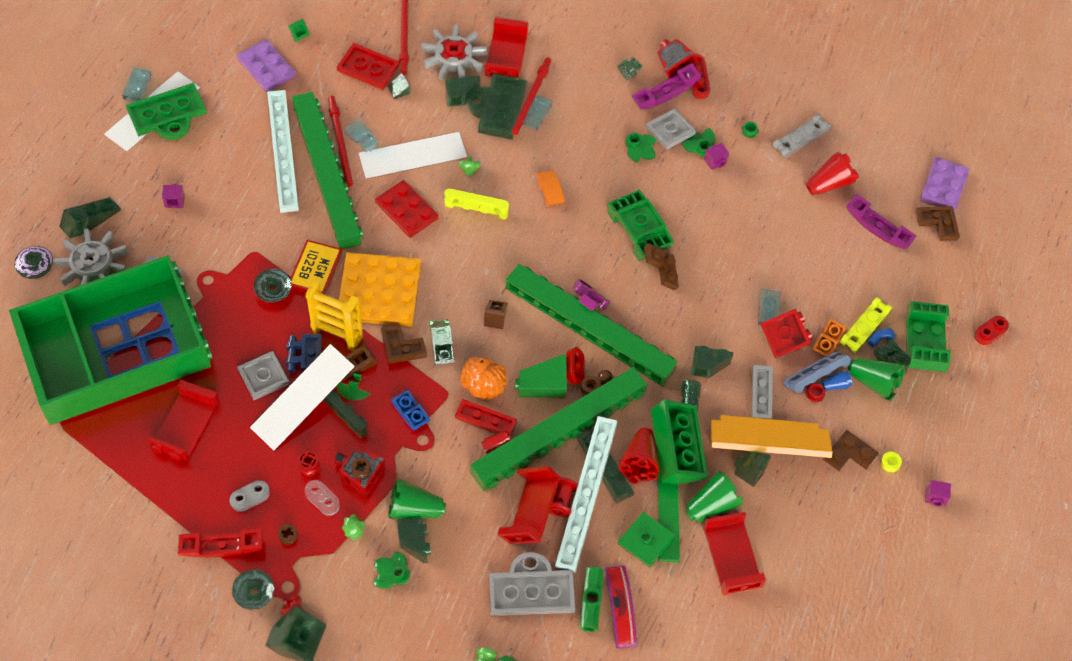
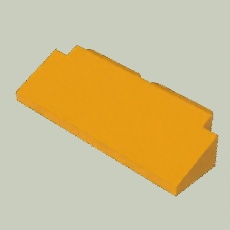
[709,415,832,458]

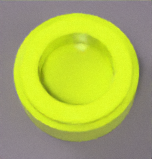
[881,451,902,472]

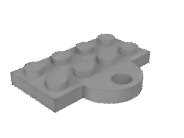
[489,552,575,616]

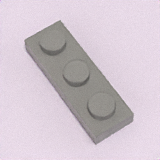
[751,365,773,419]

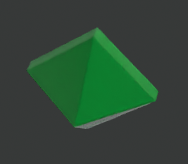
[288,18,310,42]

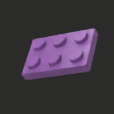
[237,39,296,93]
[920,157,970,212]

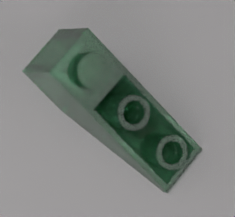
[59,197,121,238]

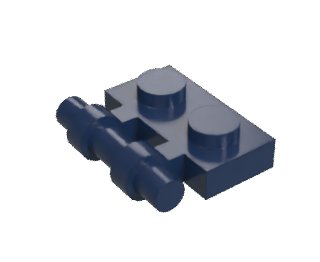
[286,334,322,373]

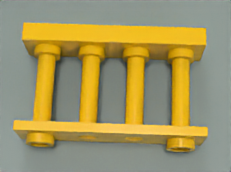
[306,281,363,352]

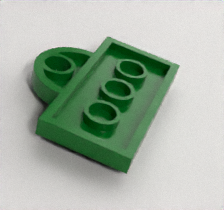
[125,83,207,140]

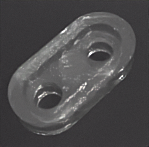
[305,480,340,515]

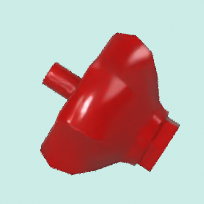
[280,595,304,618]

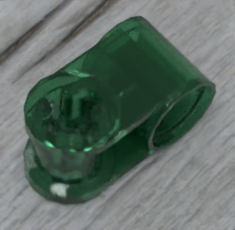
[874,339,911,375]

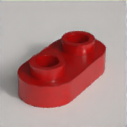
[974,316,1009,345]
[566,347,585,385]

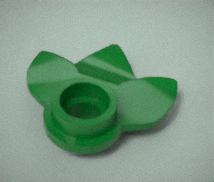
[682,128,715,156]
[625,133,657,162]
[373,552,411,589]

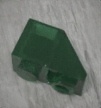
[445,76,480,107]
[429,319,454,365]
[690,346,733,378]
[397,517,431,564]

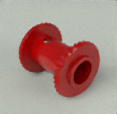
[550,477,578,518]

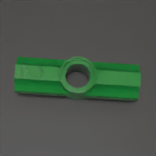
[579,566,604,633]

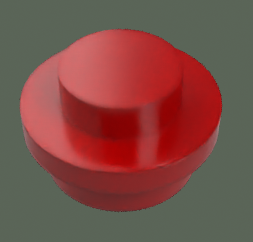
[806,383,825,402]

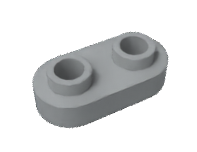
[230,481,270,512]

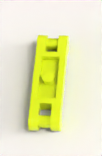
[444,189,509,219]
[840,297,893,354]

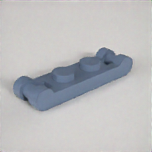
[784,352,851,393]

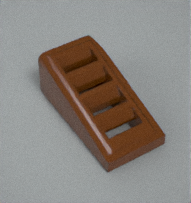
[341,344,377,381]

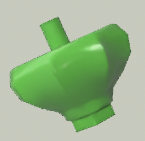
[459,156,481,176]
[342,514,365,541]

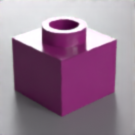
[704,143,729,170]
[162,184,185,208]
[925,480,951,507]

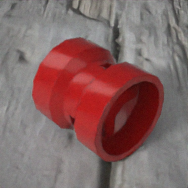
[298,451,320,477]

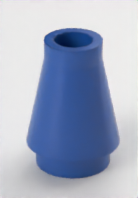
[822,370,852,391]

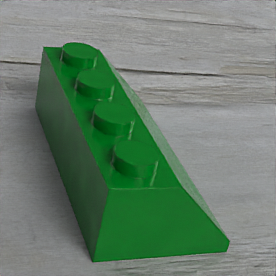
[651,400,708,485]

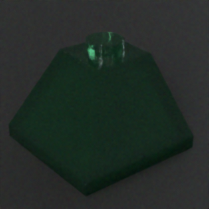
[265,606,327,661]

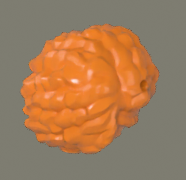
[460,357,507,400]

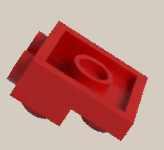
[760,308,813,359]

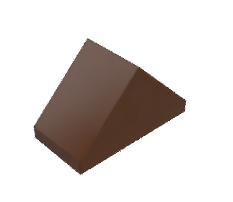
[484,300,508,329]

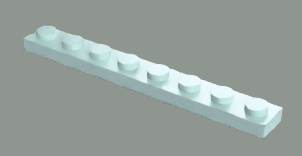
[267,90,299,213]
[555,416,618,573]

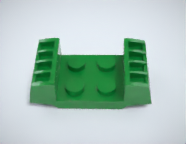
[608,189,674,261]
[906,301,951,372]

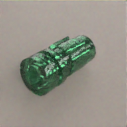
[681,380,701,412]

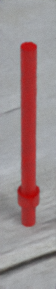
[399,0,409,75]
[512,57,552,135]
[328,96,353,187]

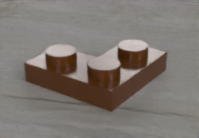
[916,206,960,241]
[644,243,679,290]
[381,325,427,364]
[823,430,879,471]

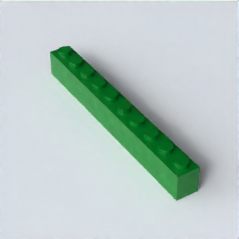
[292,92,363,250]
[505,264,677,387]
[470,367,647,491]

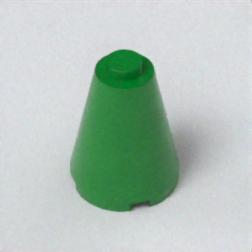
[848,357,905,401]
[685,470,744,523]
[388,478,446,519]

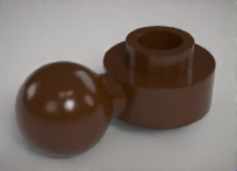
[581,370,613,395]

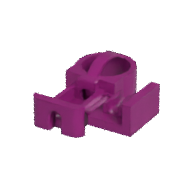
[573,279,611,311]

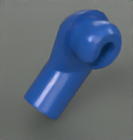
[868,328,896,348]

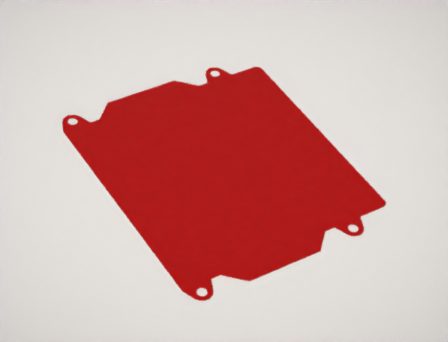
[60,252,448,599]

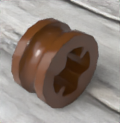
[352,458,370,479]
[278,524,298,545]

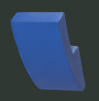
[391,390,430,431]

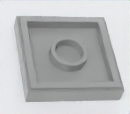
[646,108,695,150]
[237,351,290,400]

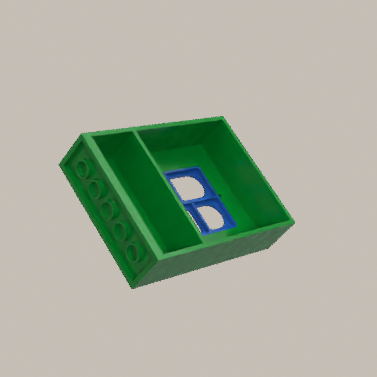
[9,255,212,425]

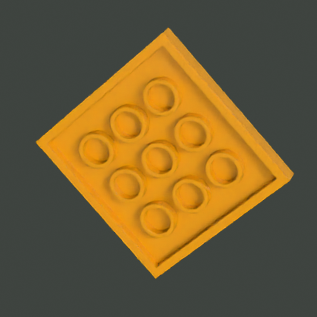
[336,252,421,327]

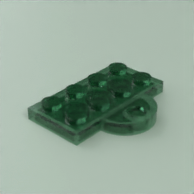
[468,74,528,140]

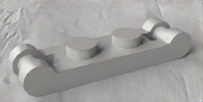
[773,114,831,158]

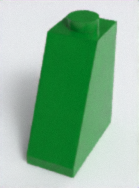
[515,355,567,398]

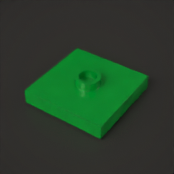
[618,512,676,568]

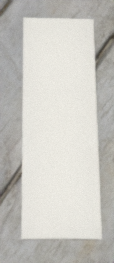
[104,72,201,151]
[359,132,467,178]
[250,344,355,450]

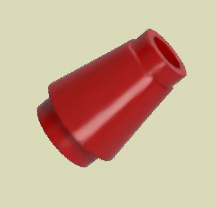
[481,430,512,454]

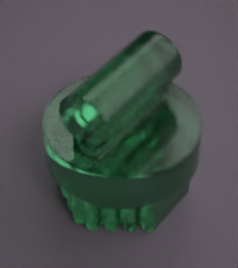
[617,57,642,81]

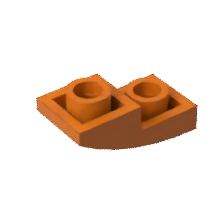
[536,170,565,207]
[812,318,847,357]

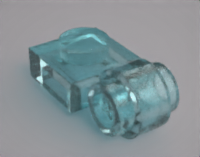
[345,120,378,152]

